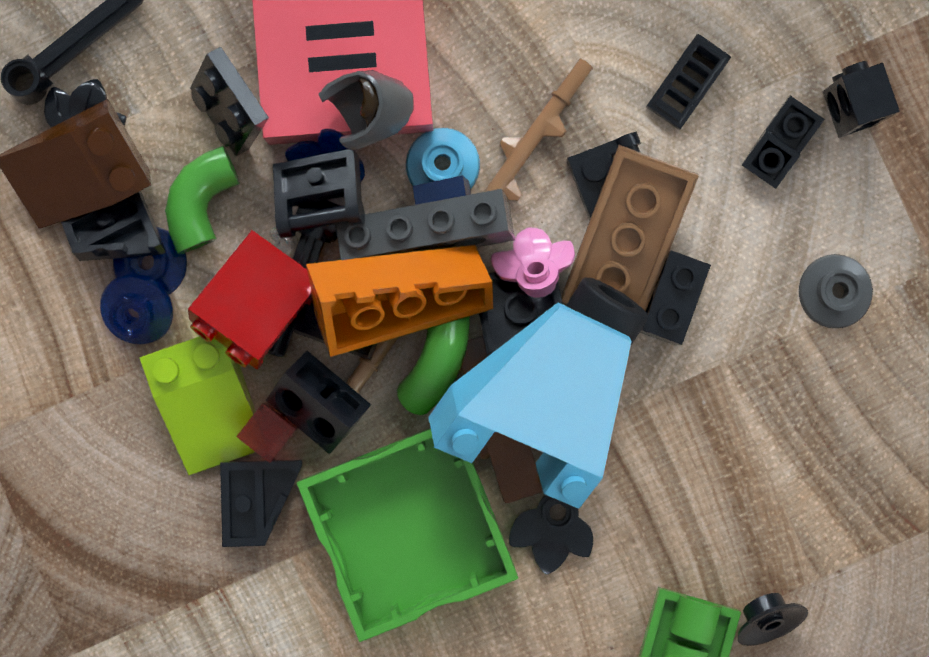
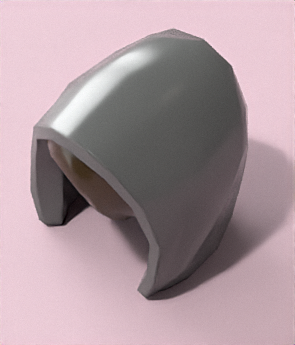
[318,70,414,151]

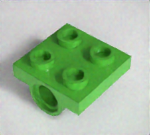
[638,587,741,657]

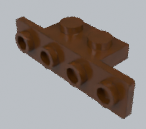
[461,336,543,503]

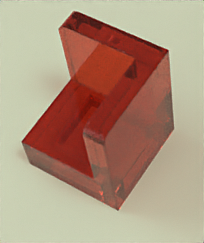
[236,402,300,463]

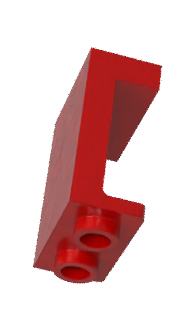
[188,230,313,370]

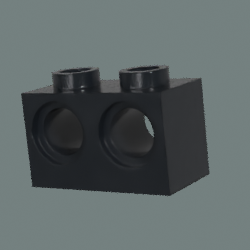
[822,61,900,138]
[640,250,711,346]
[265,351,372,455]

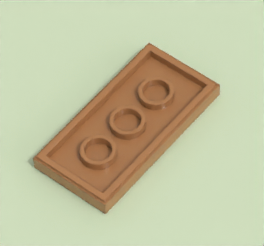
[561,145,699,311]

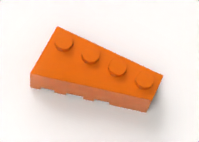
[306,245,493,357]

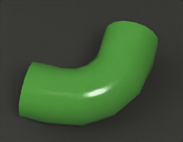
[165,145,240,254]
[397,316,470,415]

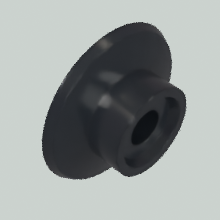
[738,593,808,646]

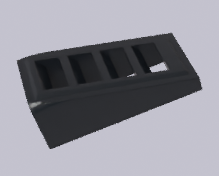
[646,34,731,130]

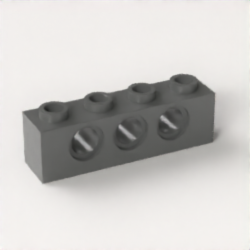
[336,189,515,260]

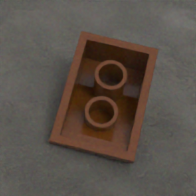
[0,99,151,229]

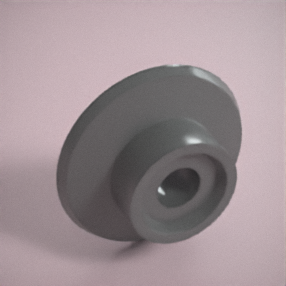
[799,254,873,329]

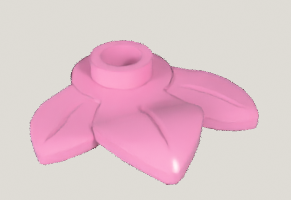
[491,227,575,298]

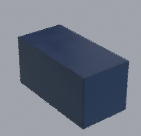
[412,175,471,205]

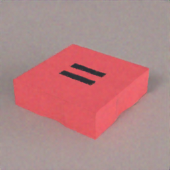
[252,0,433,145]

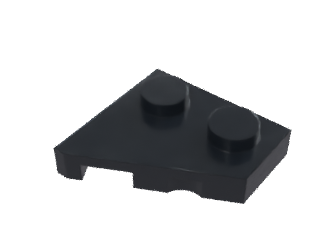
[61,191,166,261]
[220,459,303,547]

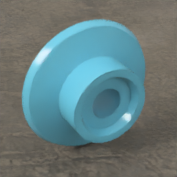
[406,128,480,189]

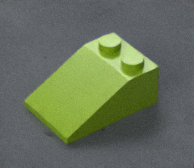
[139,336,268,475]

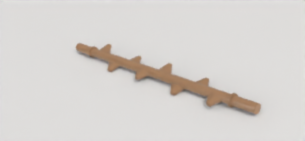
[346,58,593,393]

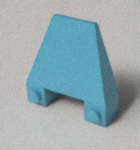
[428,303,632,509]

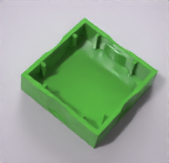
[297,428,519,642]

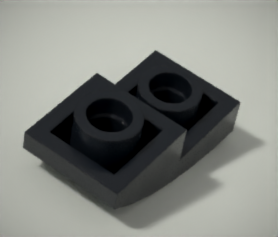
[742,95,825,189]

